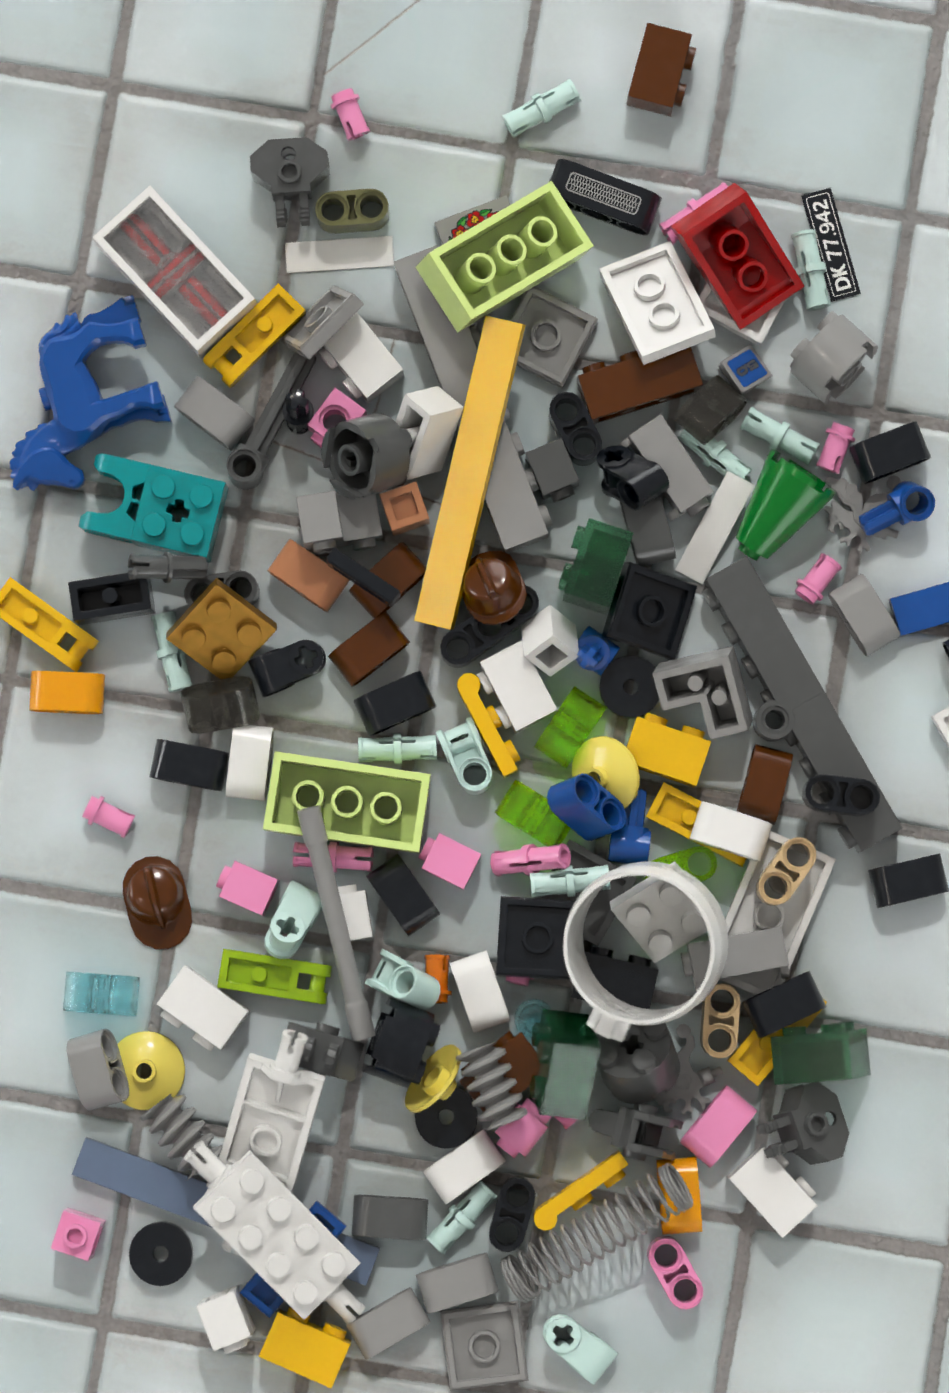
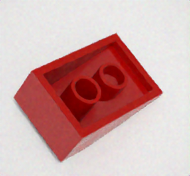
[670,183,805,330]

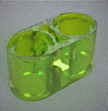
[534,686,607,768]
[494,779,571,846]
[643,846,717,882]

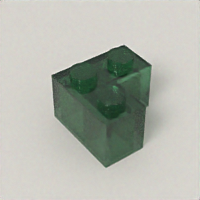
[558,518,634,615]
[530,1009,601,1120]
[771,1021,871,1085]

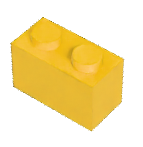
[626,713,711,788]
[258,1306,352,1388]

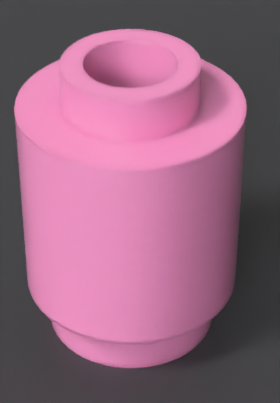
[495,1098,552,1158]

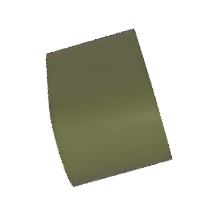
[315,189,390,234]

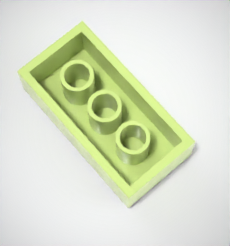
[415,181,594,333]
[263,751,431,854]

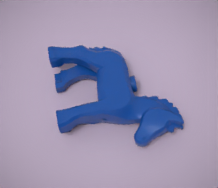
[9,295,172,491]

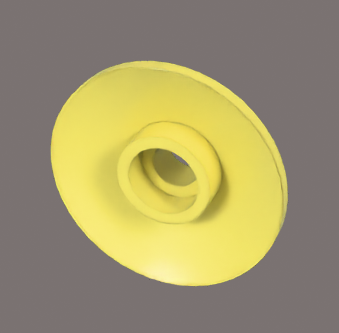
[572,736,640,809]
[118,1031,185,1110]
[405,1045,461,1113]

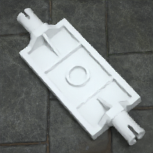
[219,1029,326,1255]
[184,1141,365,1324]

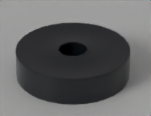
[599,656,659,719]
[415,1087,478,1149]
[129,1221,193,1286]

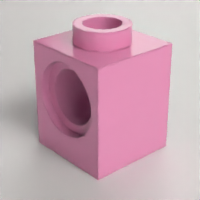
[307,388,367,448]
[419,833,481,890]
[216,861,280,916]
[51,1208,106,1261]

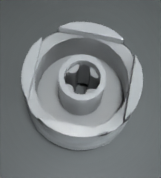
[790,311,878,404]

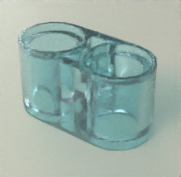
[63,971,140,1016]

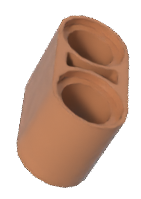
[267,539,350,612]

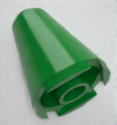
[735,449,836,561]

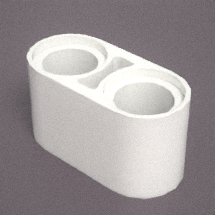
[226,723,274,801]
[689,801,772,862]
[450,950,511,1033]
[423,1129,506,1204]

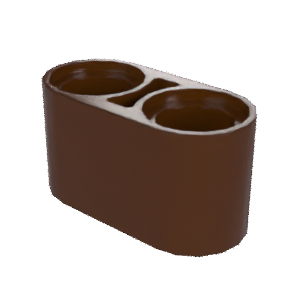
[349,542,426,619]
[328,612,410,687]
[737,744,793,825]

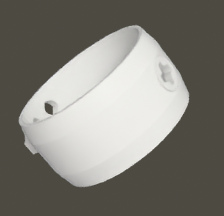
[563,862,728,1042]

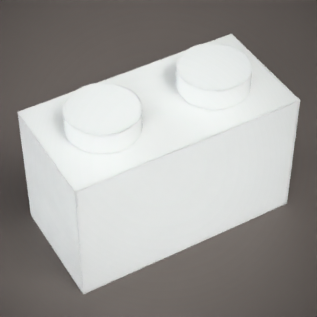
[318,312,404,404]
[396,386,464,480]
[476,641,558,734]
[157,965,250,1051]
[727,1145,818,1238]
[196,1285,256,1354]

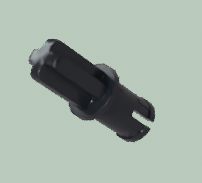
[282,389,314,435]

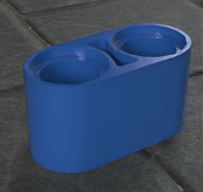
[547,774,627,841]

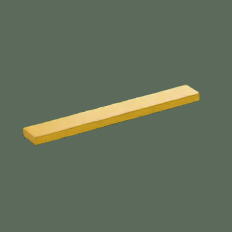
[414,316,526,630]

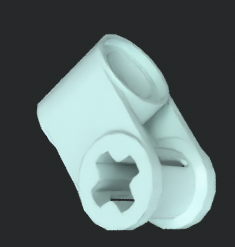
[435,716,493,795]
[264,880,322,959]
[365,948,440,1010]
[543,1314,618,1385]

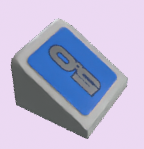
[718,344,773,398]

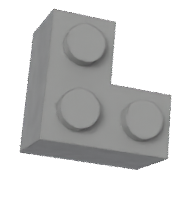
[296,489,384,557]
[652,646,753,739]

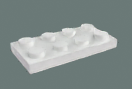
[719,831,836,995]

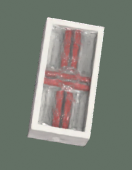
[92,186,257,358]

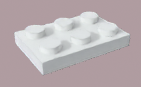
[599,241,716,365]

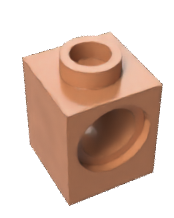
[379,482,430,536]

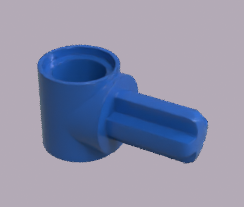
[859,481,935,536]
[576,626,620,676]
[608,789,651,864]

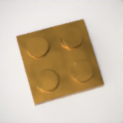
[166,578,277,684]

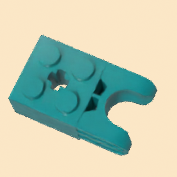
[78,453,229,563]

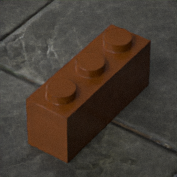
[577,347,703,424]

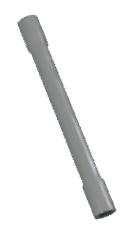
[297,805,376,1041]

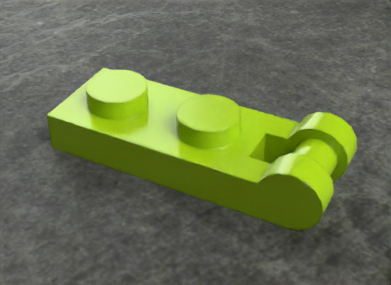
[217,948,332,1005]

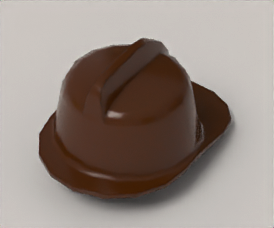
[462,551,527,625]
[123,856,192,949]

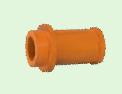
[424,954,452,1004]

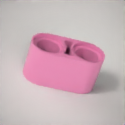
[680,1085,757,1168]
[647,1236,703,1309]

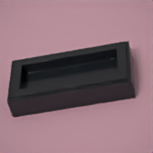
[326,547,400,607]

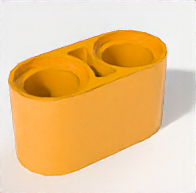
[29,671,105,714]
[656,1157,702,1235]

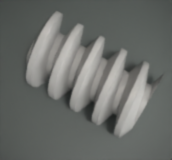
[456,1042,528,1131]
[139,1093,222,1180]

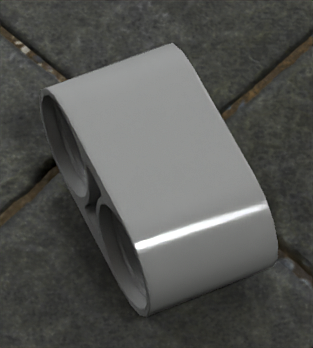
[173,376,255,451]
[828,574,900,656]
[67,1029,129,1111]
[416,1253,499,1314]
[346,1287,430,1360]

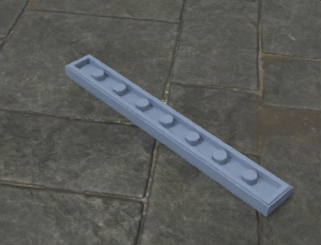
[72,1137,380,1286]

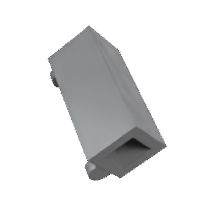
[618,414,713,522]
[681,927,790,992]

